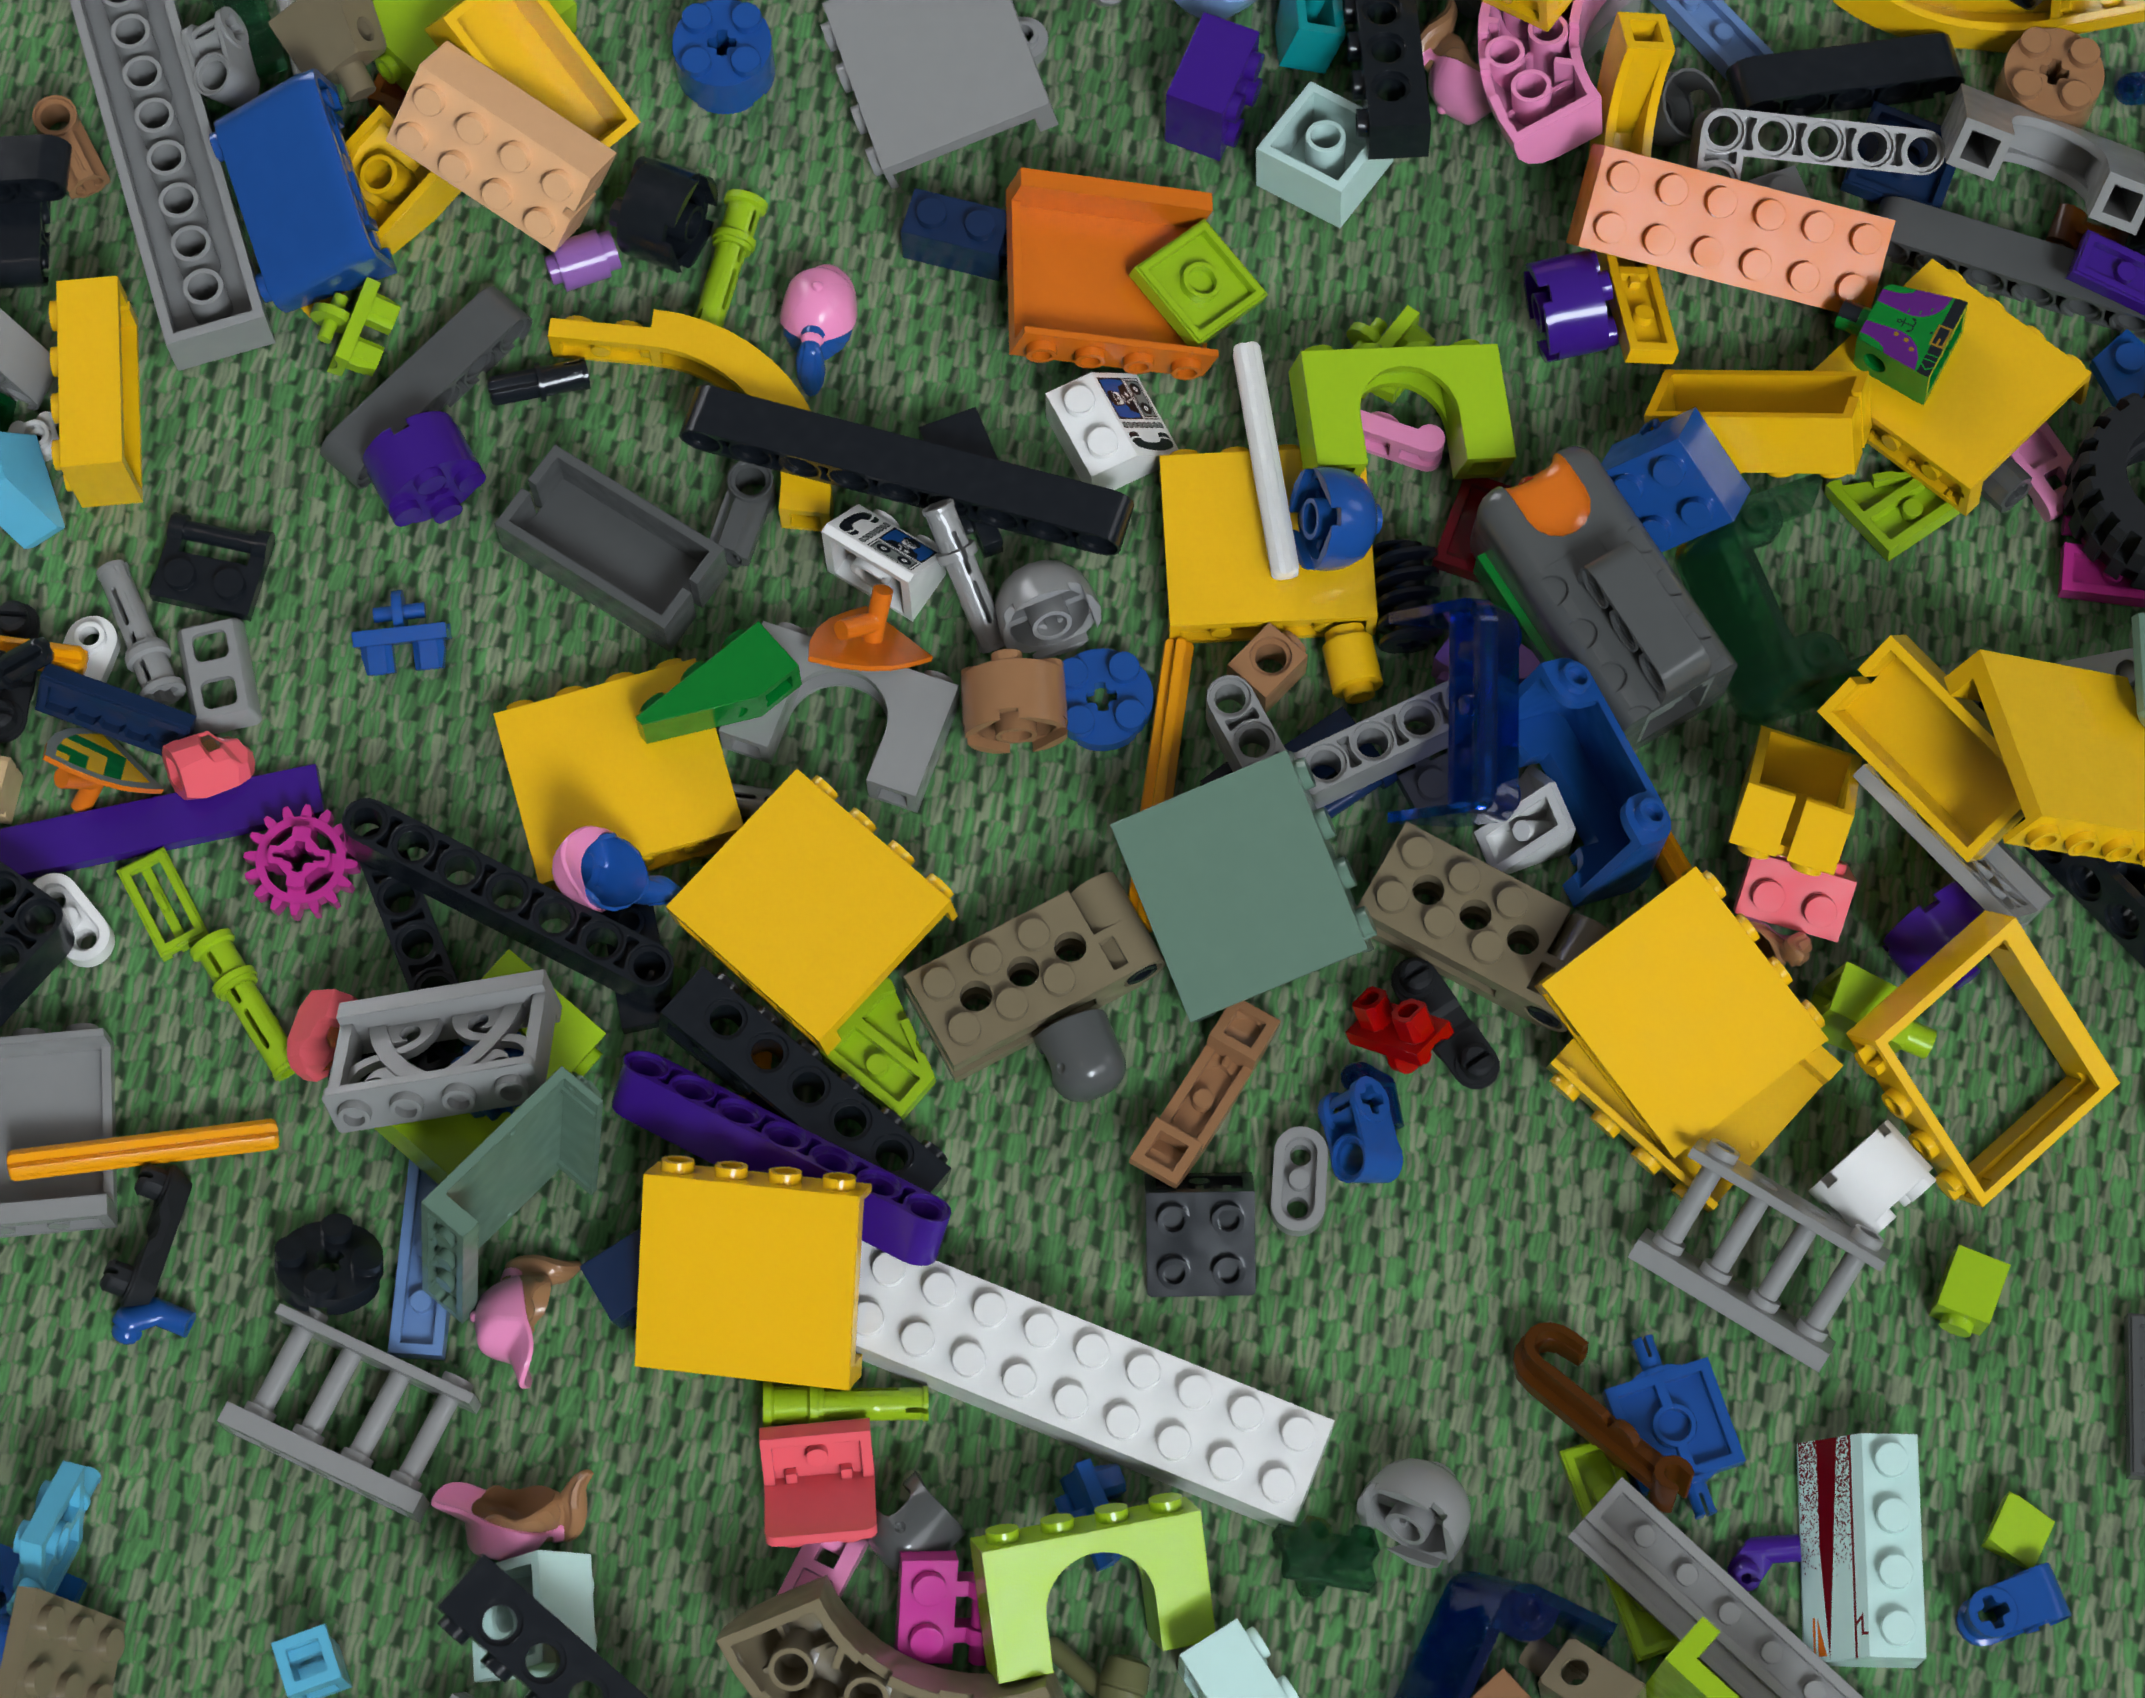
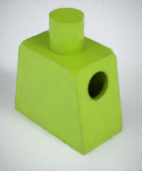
[1810,962,1937,1059]

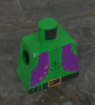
[1835,284,1968,405]

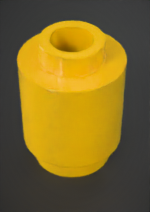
[1322,622,1383,704]

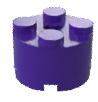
[1524,250,1619,363]
[363,411,486,527]
[1882,881,1991,993]

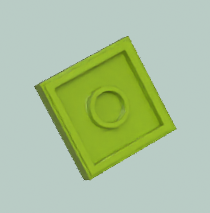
[1129,219,1268,347]

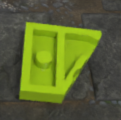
[1825,471,1960,562]
[819,977,936,1120]

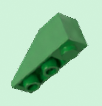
[635,621,802,744]

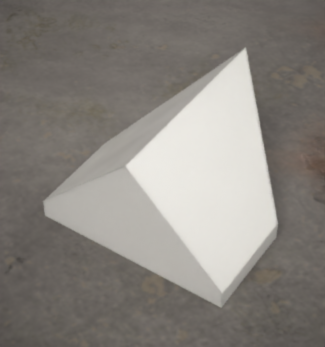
[1474,765,1576,874]

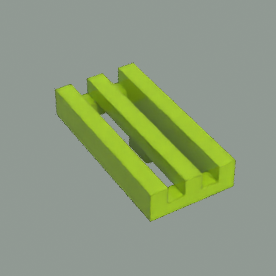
[116,846,209,962]

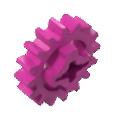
[243,804,361,921]

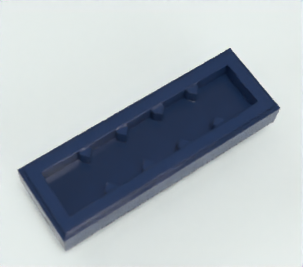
[35,663,197,756]

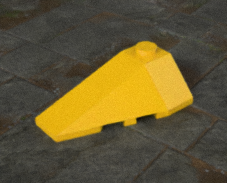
[301,105,461,318]

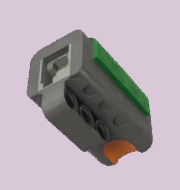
[1470,446,1738,751]

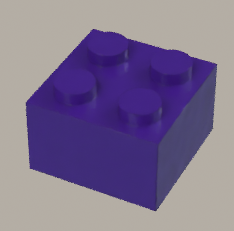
[1165,12,1264,161]

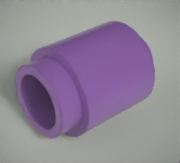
[544,229,622,292]

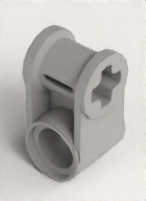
[181,6,260,109]

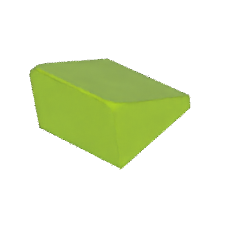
[1981,1491,2055,1569]

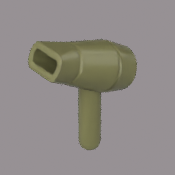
[1049,1636,1151,1698]

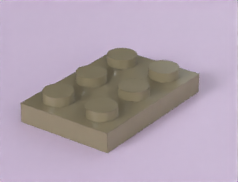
[0,1586,126,1698]

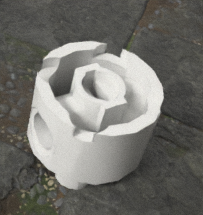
[1808,1119,1937,1234]

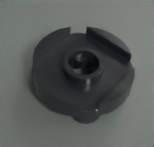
[274,1213,384,1315]

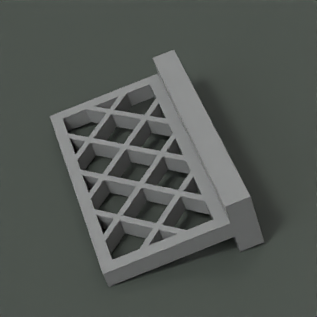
[1853,764,2056,929]

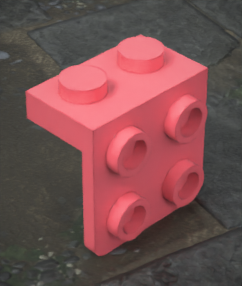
[1733,853,1857,943]
[759,1418,878,1548]

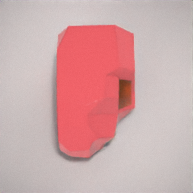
[162,731,255,800]
[287,989,358,1082]

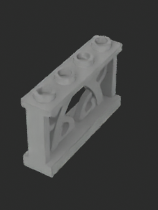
[322,969,562,1133]

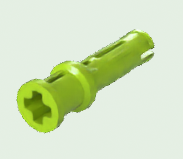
[693,189,768,328]
[189,928,295,1081]
[763,1381,929,1427]

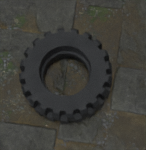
[2063,393,2145,591]

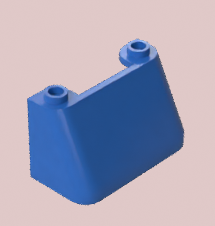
[209,68,398,313]
[1477,658,1671,908]

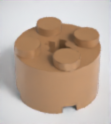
[1994,27,2105,129]
[960,649,1068,754]

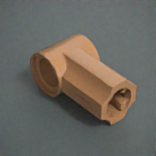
[32,95,111,199]

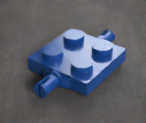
[1602,1335,1746,1520]

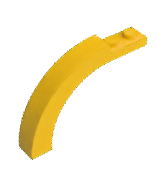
[1832,0,2145,53]
[1589,11,1679,364]
[548,309,834,532]

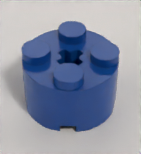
[672,0,775,114]

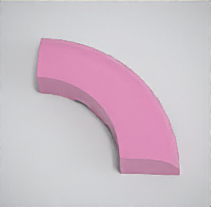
[1478,0,1607,164]

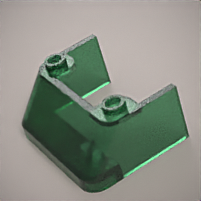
[1673,474,1877,725]

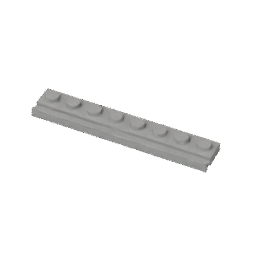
[1567,1477,1863,1698]

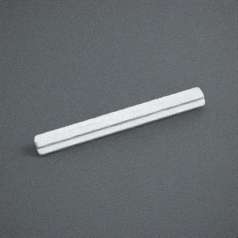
[1233,341,1299,581]

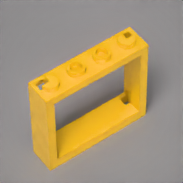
[1846,910,2120,1208]

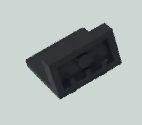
[1144,1172,1256,1297]

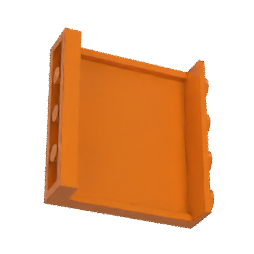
[1006,167,1219,380]

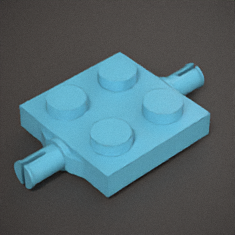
[6,1460,101,1615]

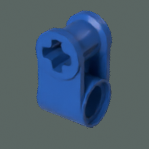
[1318,1076,1403,1183]
[1955,1563,2072,1647]

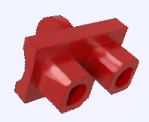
[1345,986,1454,1074]

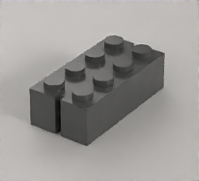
[494,445,729,652]

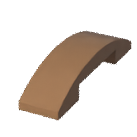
[1129,1001,1281,1189]

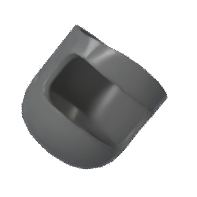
[1652,68,1724,147]
[1033,1009,1126,1102]
[868,1471,966,1574]

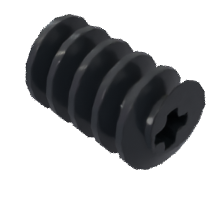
[1372,539,1444,654]

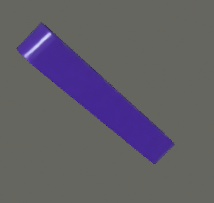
[611,1050,951,1266]

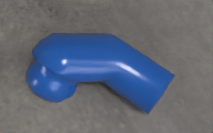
[111,1297,196,1345]

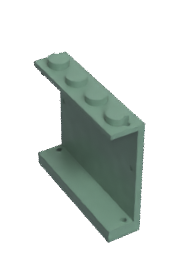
[1110,750,1377,1022]
[421,1066,603,1324]

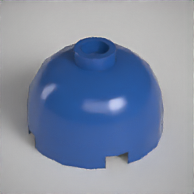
[1289,466,1383,571]

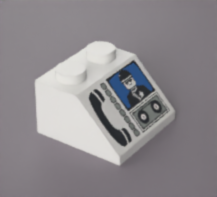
[1045,372,1179,490]
[821,504,946,622]

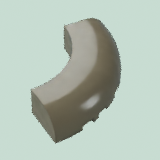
[716,1575,1066,1698]

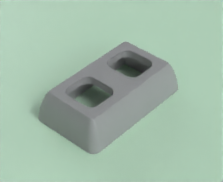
[177,617,262,734]

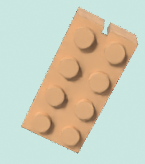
[385,41,617,253]

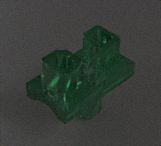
[1271,1515,1380,1599]

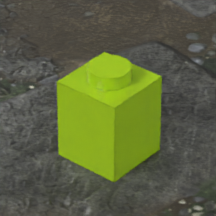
[1928,1244,2011,1337]

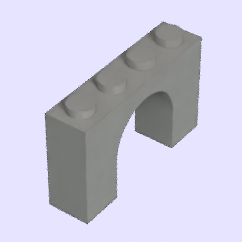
[1940,83,2145,235]
[719,621,960,813]

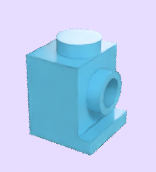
[271,1624,352,1698]

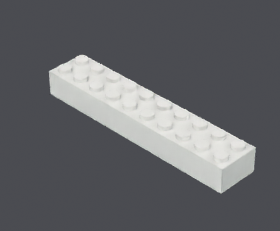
[856,1241,1335,1535]

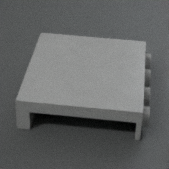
[820,0,1059,189]
[0,1023,118,1238]

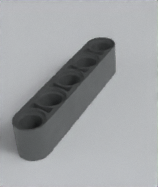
[320,286,532,489]

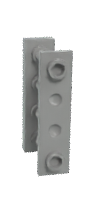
[1628,1138,1891,1373]
[217,1303,481,1523]

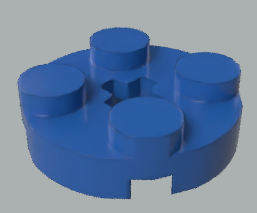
[1063,648,1154,751]

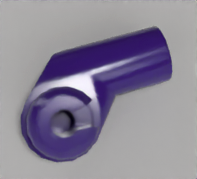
[1727,1534,1801,1591]

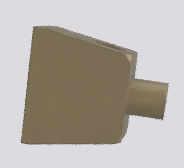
[268,0,387,102]
[1518,1635,1647,1698]

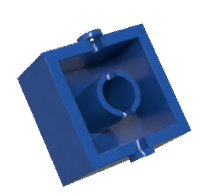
[1601,407,1751,552]

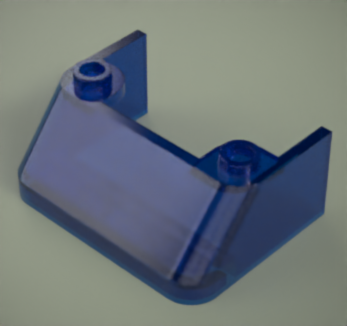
[1387,598,1522,827]
[1394,1571,1618,1698]

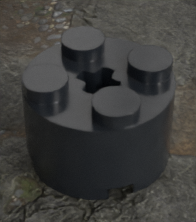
[609,156,718,273]

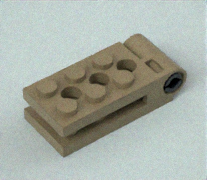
[1357,821,1610,1032]
[903,872,1166,1083]

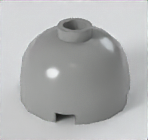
[995,560,1101,659]
[1356,1458,1471,1569]

